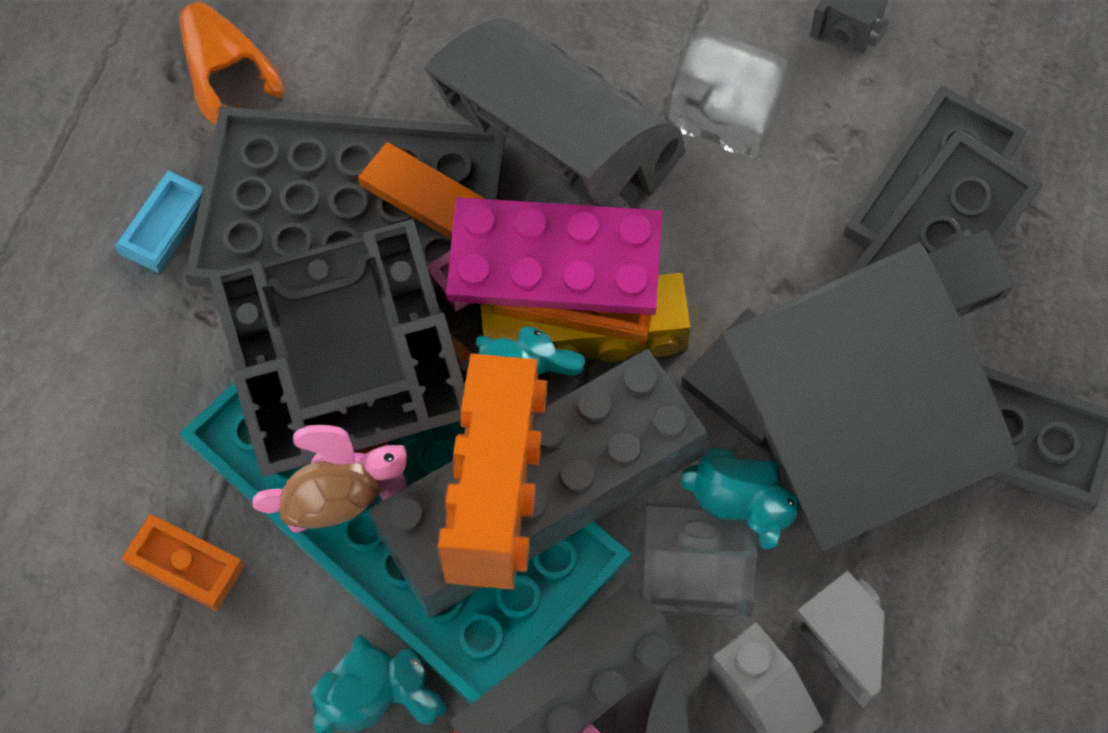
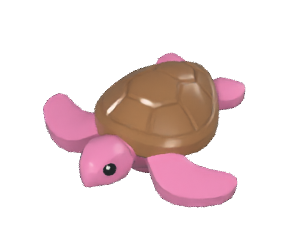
[252,425,407,533]

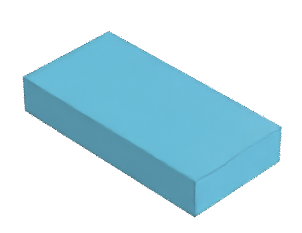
[115,170,203,274]

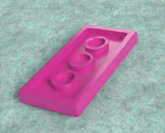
[446,197,663,315]

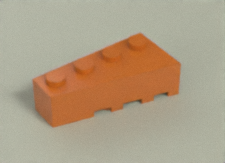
[438,354,547,590]

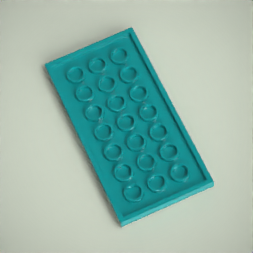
[179,382,631,705]

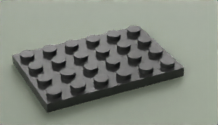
[185,106,506,309]

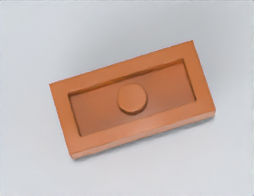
[121,513,245,612]

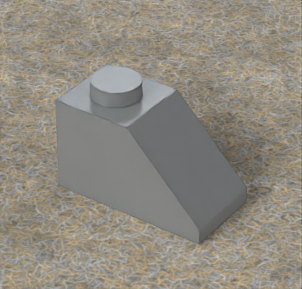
[791,570,885,709]
[709,622,824,733]

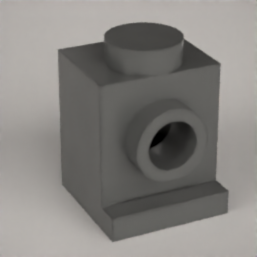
[810,0,889,53]

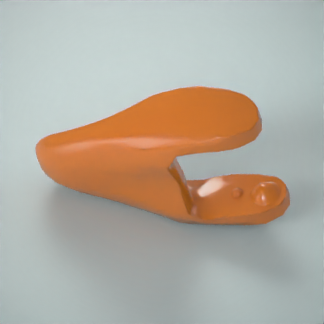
[180,2,284,125]

